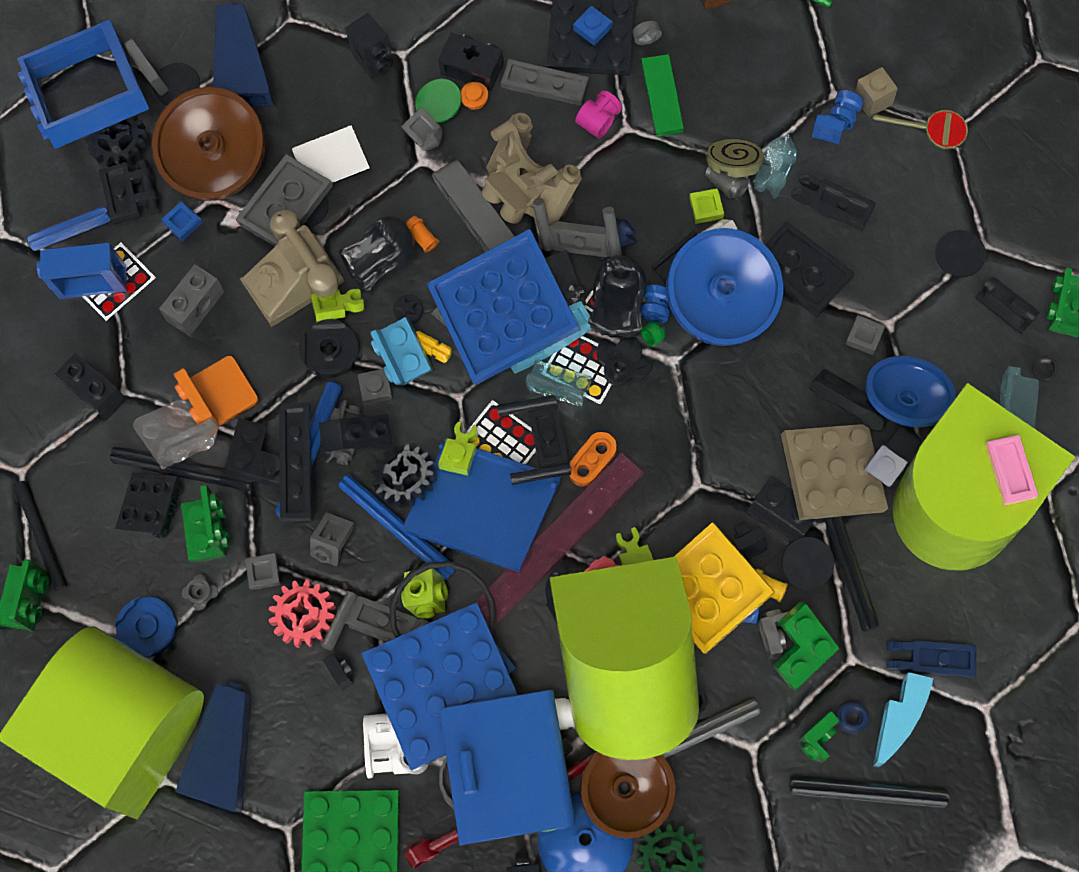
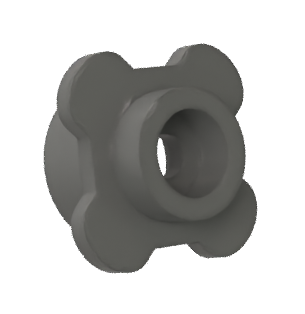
[182,574,218,611]

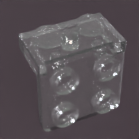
[133,400,219,469]

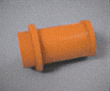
[406,216,439,253]

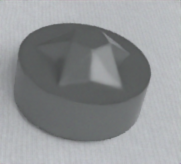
[632,21,662,45]

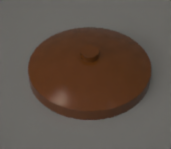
[152,87,266,201]

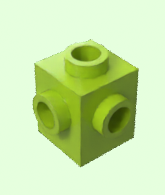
[401,568,448,619]

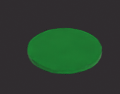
[415,79,462,124]

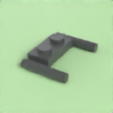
[533,198,622,258]
[321,591,430,651]

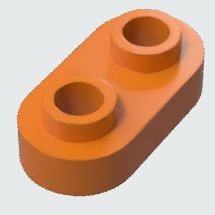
[569,432,616,487]

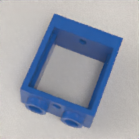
[36,243,127,299]

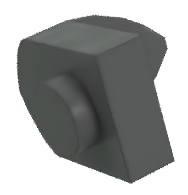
[401,107,443,151]

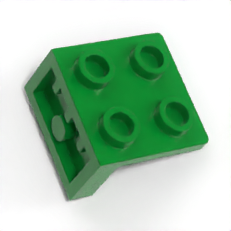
[181,484,230,563]
[0,559,49,631]

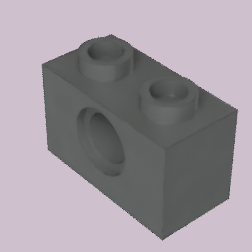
[159,264,224,337]

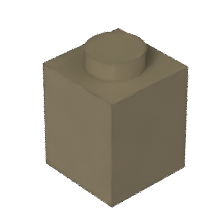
[855,67,898,118]

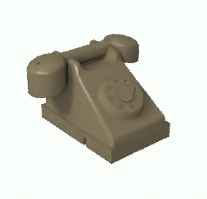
[240,209,345,327]

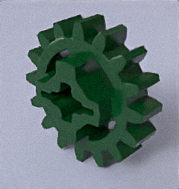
[635,824,706,872]

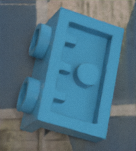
[371,317,434,386]

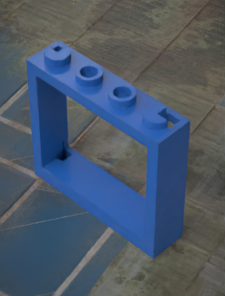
[17,19,149,149]

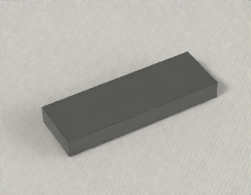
[501,59,589,106]

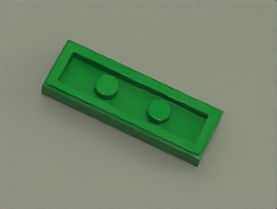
[641,54,684,137]

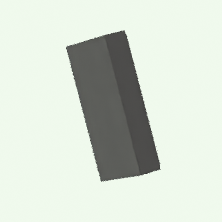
[124,39,169,96]

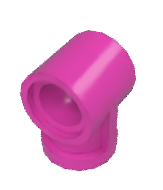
[575,90,622,139]

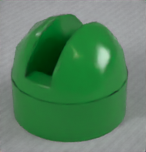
[640,321,666,347]

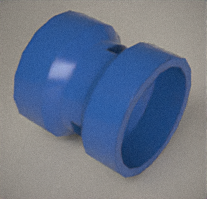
[828,90,864,130]
[641,285,670,323]

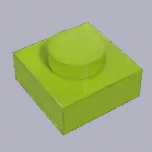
[689,188,724,224]

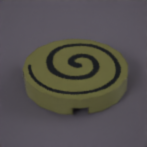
[706,139,764,178]

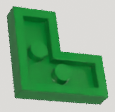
[773,601,840,691]

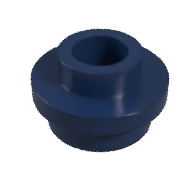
[837,702,869,734]

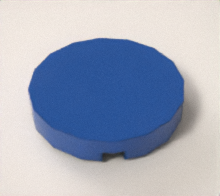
[115,597,178,658]

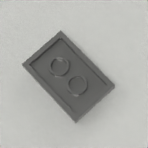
[236,154,333,246]

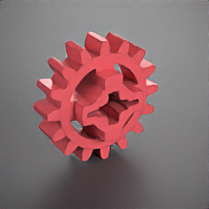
[269,580,336,648]

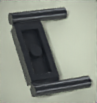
[497,395,571,485]

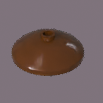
[580,752,676,838]

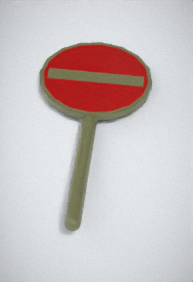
[872,110,968,149]

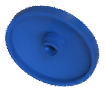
[666,228,783,346]

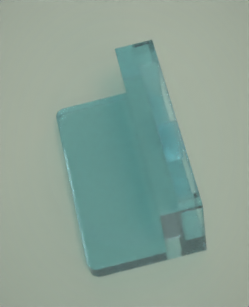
[526,360,592,407]
[999,366,1039,429]

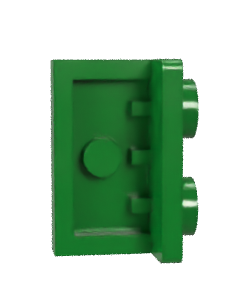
[1046,267,1079,338]

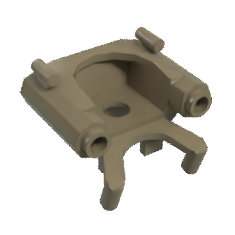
[482,113,582,226]

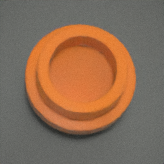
[461,82,488,110]

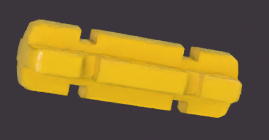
[416,331,452,363]

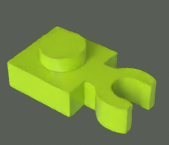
[311,289,364,322]
[438,422,478,476]
[616,527,653,565]

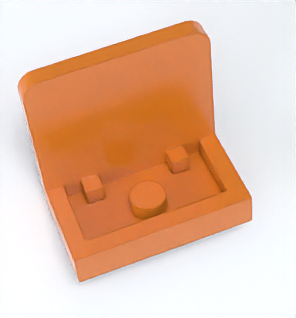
[174,356,258,432]

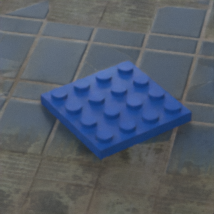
[427,229,581,385]
[361,602,518,771]

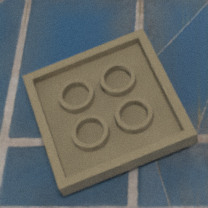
[781,424,888,520]

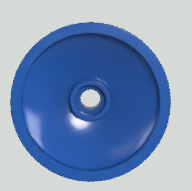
[865,356,956,427]
[538,793,633,872]

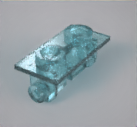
[753,135,797,199]

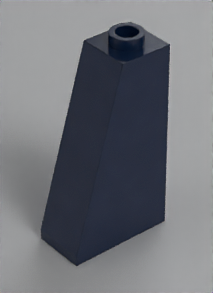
[213,3,274,107]
[175,681,251,814]

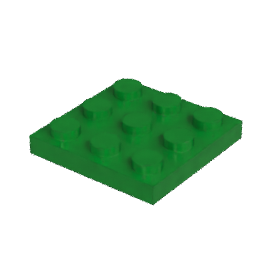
[302,790,400,872]

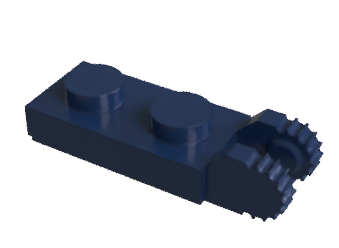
[886,641,976,678]

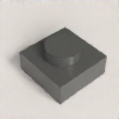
[846,315,885,355]
[357,369,393,405]
[245,553,281,591]

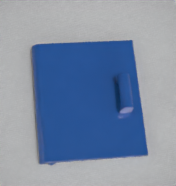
[402,438,561,573]
[439,690,576,845]

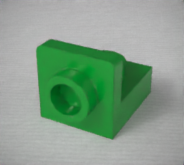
[800,711,840,763]

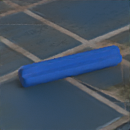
[27,206,110,251]

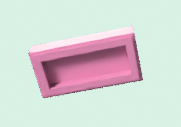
[986,435,1038,505]

